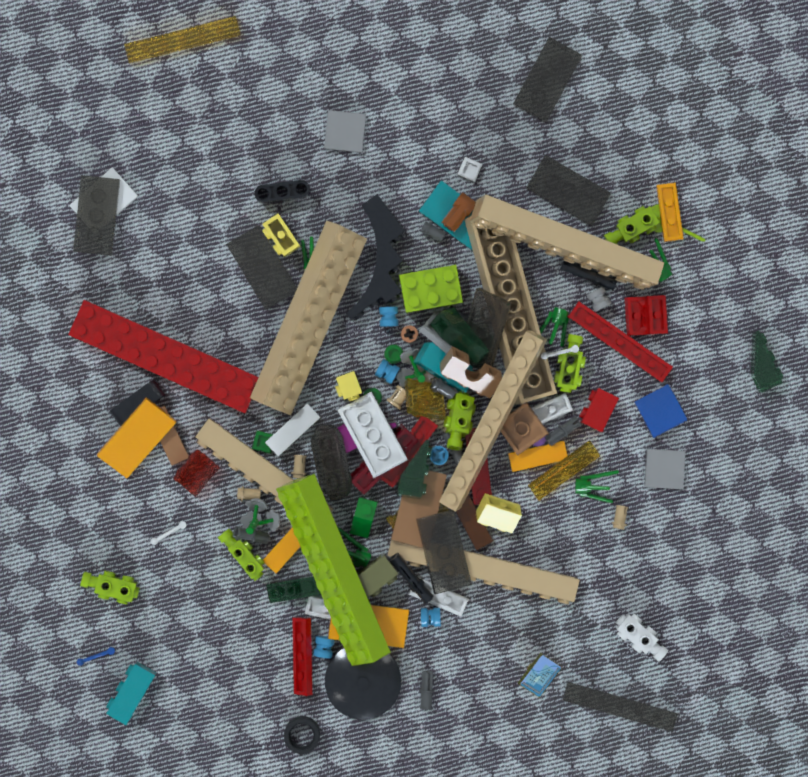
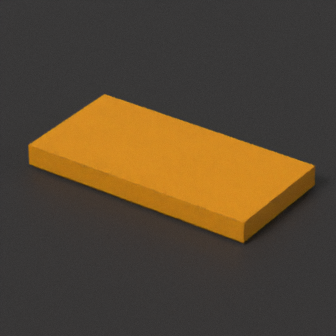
[97,397,176,478]
[328,605,409,648]

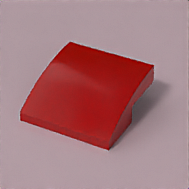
[624,295,668,336]

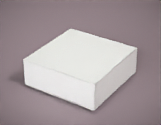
[457,157,482,182]

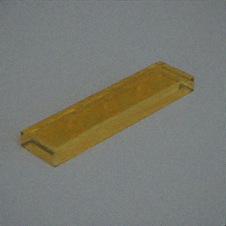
[528,440,600,501]

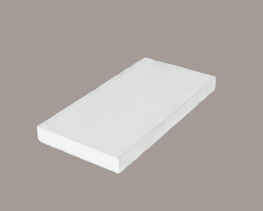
[338,392,408,478]

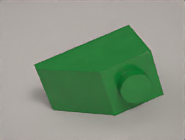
[350,496,378,538]

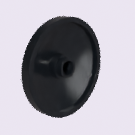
[325,648,401,720]

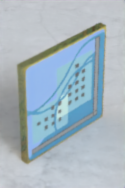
[518,652,562,698]

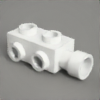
[616,614,668,662]

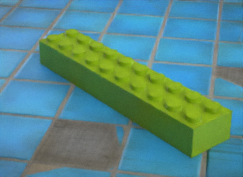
[276,474,391,666]

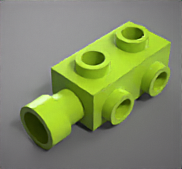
[603,206,660,245]
[554,334,586,393]
[443,392,476,451]
[217,528,265,581]
[80,571,140,604]

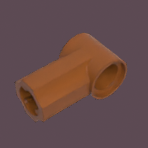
[441,192,476,232]

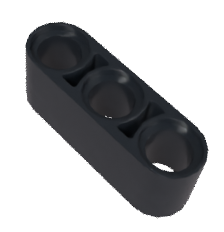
[254,180,310,204]
[109,379,166,427]

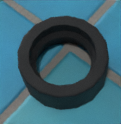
[284,716,320,754]

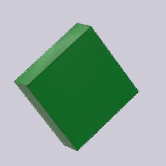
[252,430,273,454]

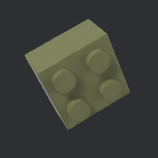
[357,553,398,598]

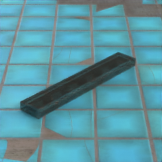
[562,681,678,732]

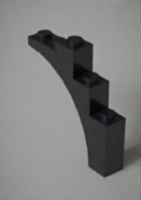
[346,194,405,320]

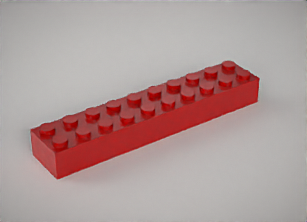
[68,300,259,413]

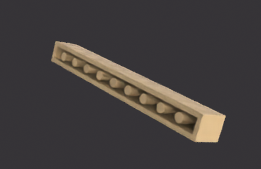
[439,330,548,512]
[387,540,580,604]

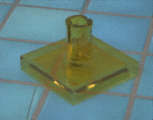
[404,378,446,420]

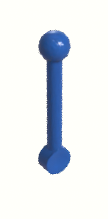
[76,647,115,666]

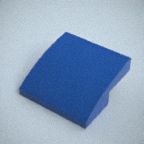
[635,384,687,438]

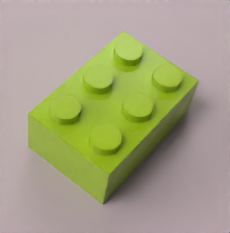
[399,265,463,313]

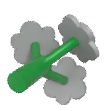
[396,349,435,389]
[240,498,280,534]

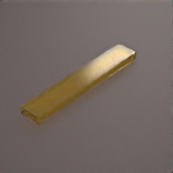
[124,16,241,64]

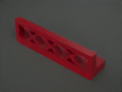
[347,423,418,495]

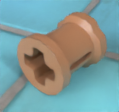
[401,325,418,343]

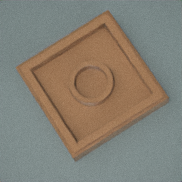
[500,402,549,456]

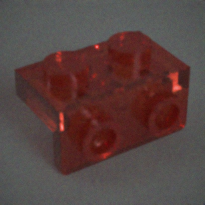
[173,449,220,497]

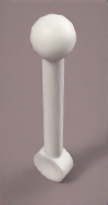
[541,345,579,360]
[151,521,187,545]

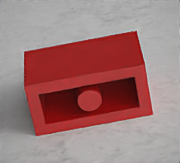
[579,388,619,432]

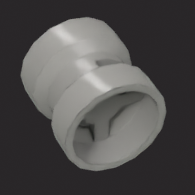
[586,286,612,312]

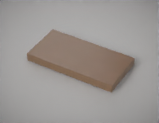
[391,465,447,550]

